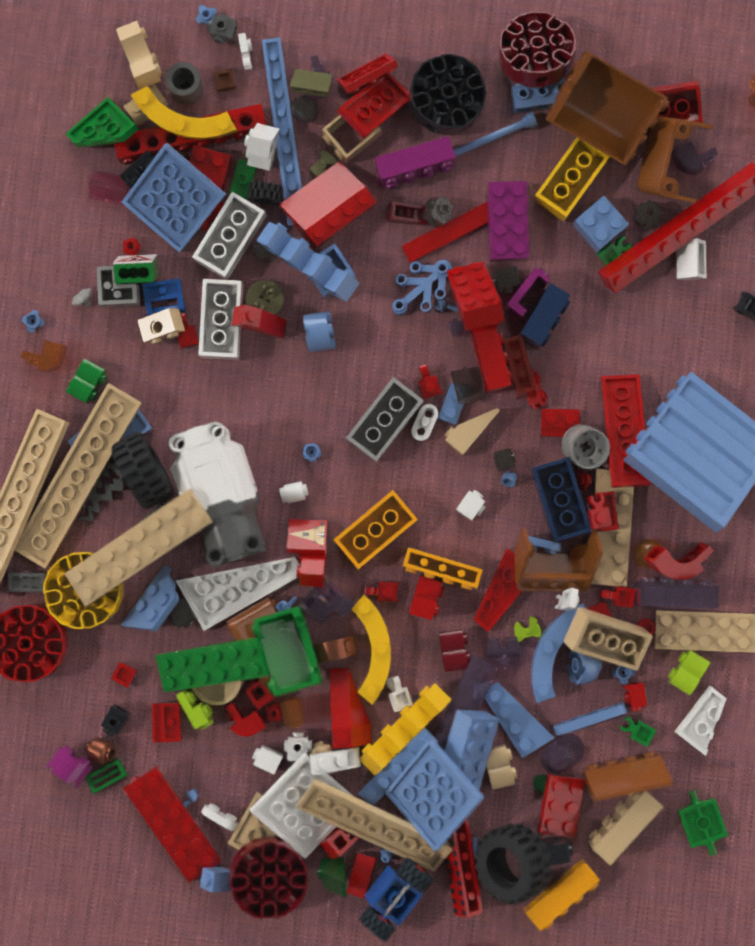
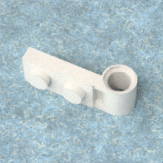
[310,746,361,775]

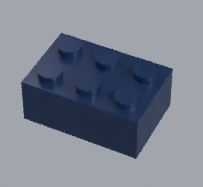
[518,283,571,350]

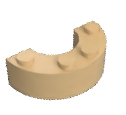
[116,21,163,89]

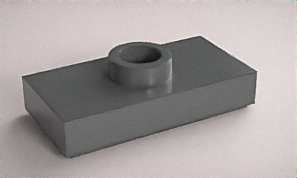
[7,572,47,593]

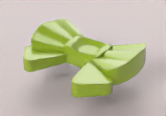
[514,616,541,642]

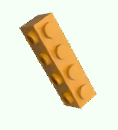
[402,547,483,590]
[523,858,600,931]

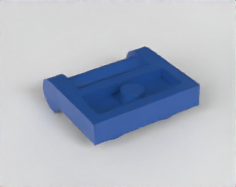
[142,278,186,316]

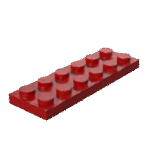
[600,374,651,488]
[123,766,221,883]

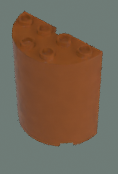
[546,50,669,165]

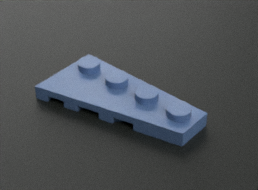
[481,682,555,758]

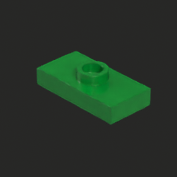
[229,159,257,201]

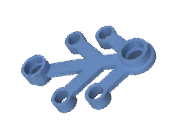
[392,260,452,316]

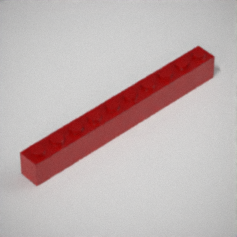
[598,162,755,294]

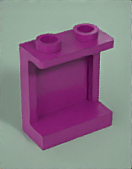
[504,268,550,322]

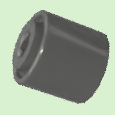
[166,62,204,105]

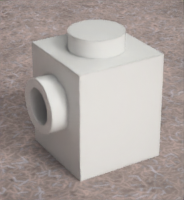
[456,490,485,521]
[252,745,284,774]

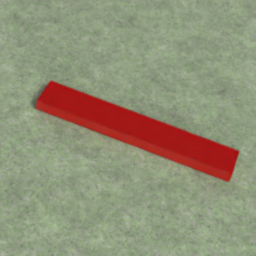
[401,202,488,264]

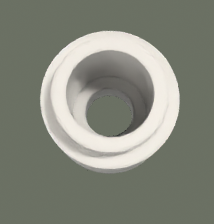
[279,481,309,504]

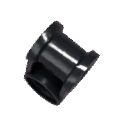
[733,291,755,321]

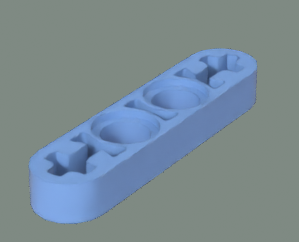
[553,702,627,735]

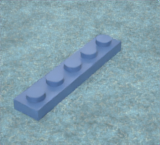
[358,727,438,806]

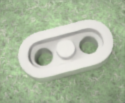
[411,404,438,441]
[201,803,238,831]

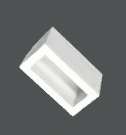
[676,238,707,280]

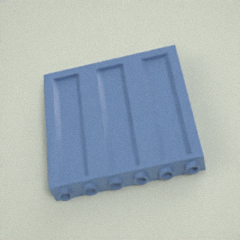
[624,372,755,533]

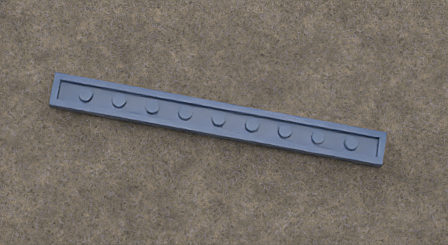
[262,37,302,227]

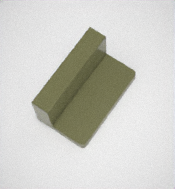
[290,69,332,98]

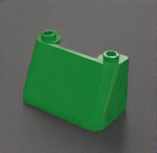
[252,606,323,696]

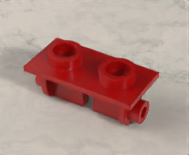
[520,369,548,410]

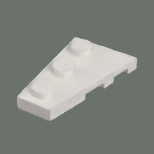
[674,686,727,756]

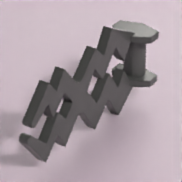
[78,461,124,521]

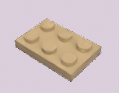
[228,791,277,850]

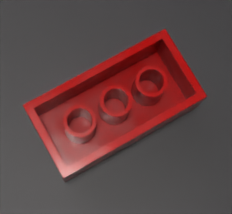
[447,261,504,331]
[470,323,513,394]

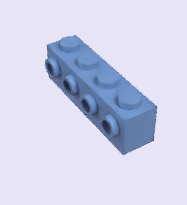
[511,78,565,114]

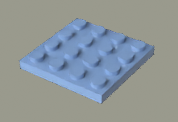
[121,143,226,253]
[385,739,485,852]

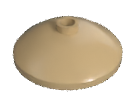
[192,680,243,705]

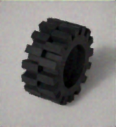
[247,181,283,205]

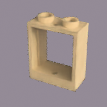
[322,115,382,163]

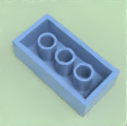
[445,710,500,791]

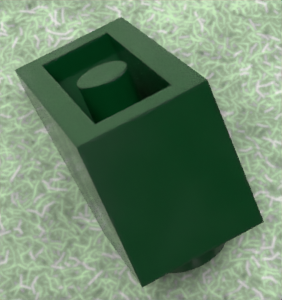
[317,856,347,898]

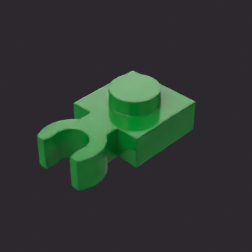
[596,235,632,266]
[619,716,656,747]

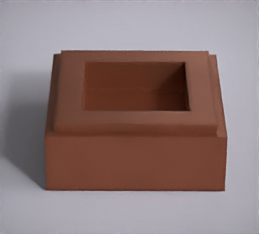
[213,68,236,92]

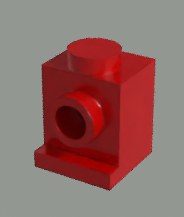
[245,678,275,709]
[622,681,647,711]

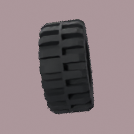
[111,432,174,509]
[475,823,552,905]

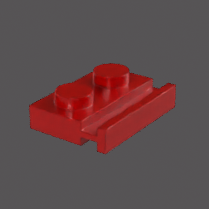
[540,409,580,437]
[151,702,182,743]

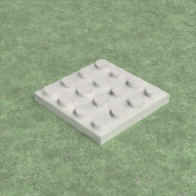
[250,753,354,859]

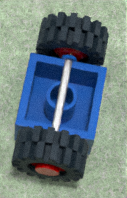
[359,858,434,942]

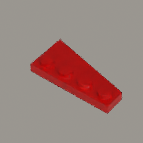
[473,548,522,632]

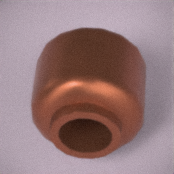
[85,737,116,765]

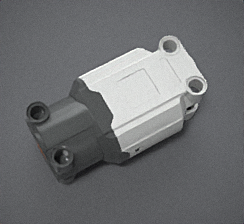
[169,422,266,568]

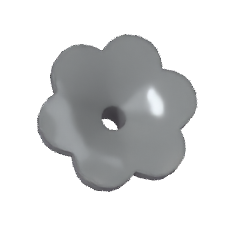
[71,288,92,307]

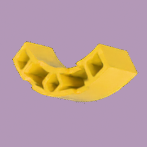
[131,86,237,140]
[351,594,391,704]

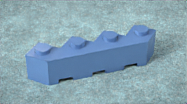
[256,222,360,302]

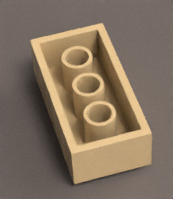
[563,607,653,671]
[588,791,663,865]

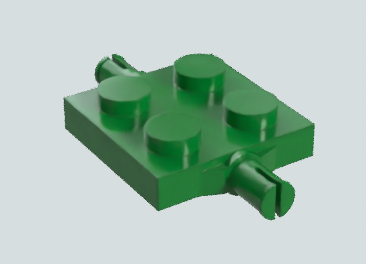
[677,790,728,856]

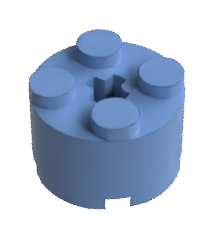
[303,311,336,352]

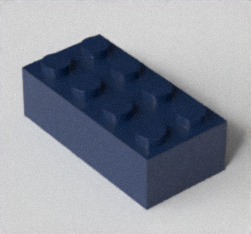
[530,457,592,542]

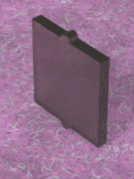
[451,366,487,404]

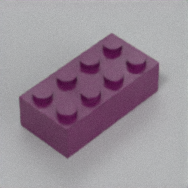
[375,136,456,189]
[486,181,529,262]

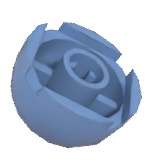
[567,649,602,685]

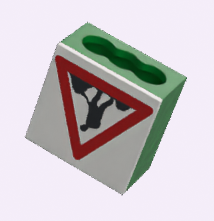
[113,254,159,284]

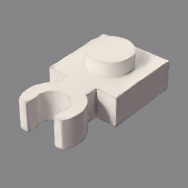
[238,33,253,70]
[555,588,579,611]

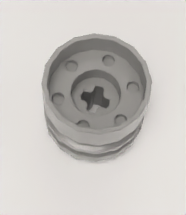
[561,424,610,469]

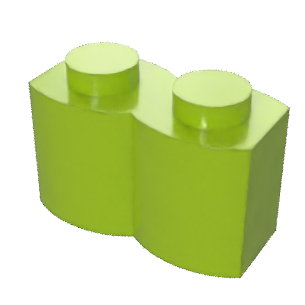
[668,650,710,695]

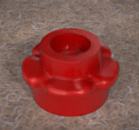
[122,238,141,255]
[265,703,284,722]

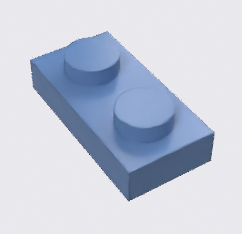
[438,382,469,425]

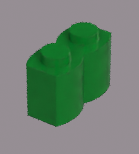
[66,359,107,404]

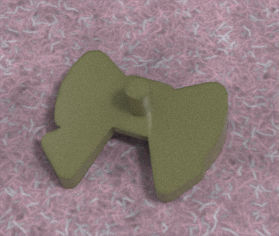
[310,150,337,177]

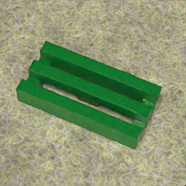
[85,758,128,794]

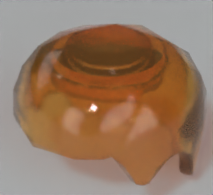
[633,539,663,569]

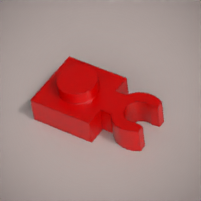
[588,494,612,530]

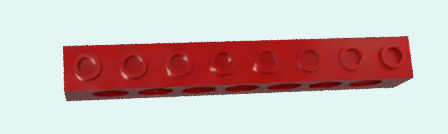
[114,103,266,165]

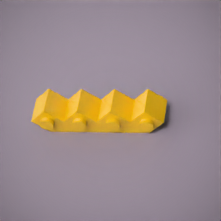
[359,683,451,776]

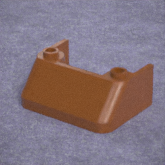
[637,117,713,203]
[515,528,604,592]

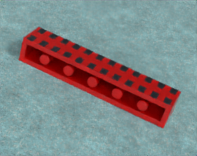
[445,818,483,918]

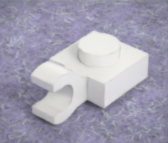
[386,676,413,712]

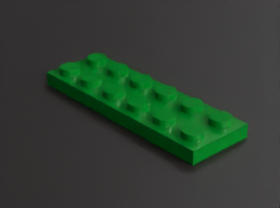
[155,636,269,693]

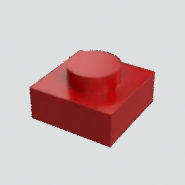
[111,661,138,688]

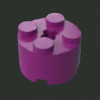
[46,745,92,788]

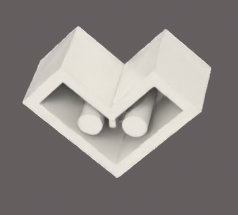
[244,123,279,171]

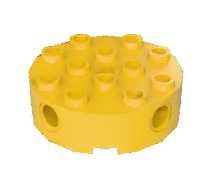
[43,552,124,629]

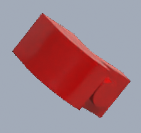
[225,701,267,737]

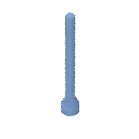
[453,112,537,157]

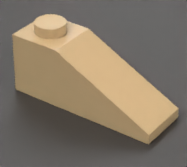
[445,408,500,456]

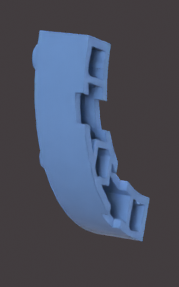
[530,602,586,703]

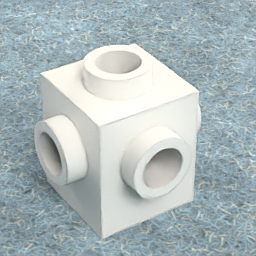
[284,732,312,761]

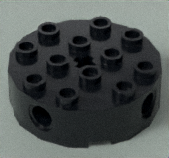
[408,54,487,135]

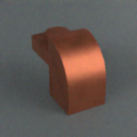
[313,635,357,663]

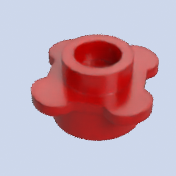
[575,469,592,491]

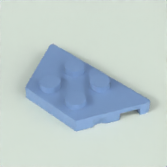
[121,565,179,632]

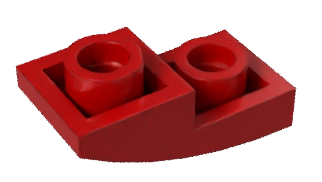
[347,853,377,899]

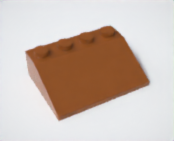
[583,751,673,801]

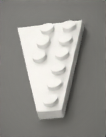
[176,557,300,631]

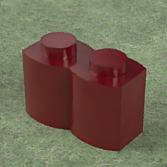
[439,629,471,672]

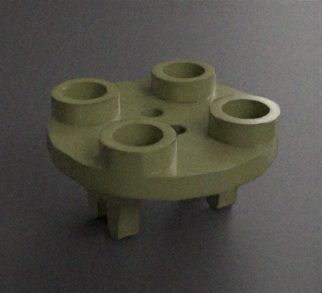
[246,280,284,315]

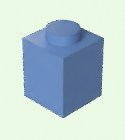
[200,867,231,893]

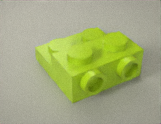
[176,689,214,730]

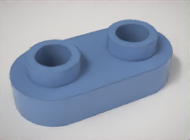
[528,536,562,555]

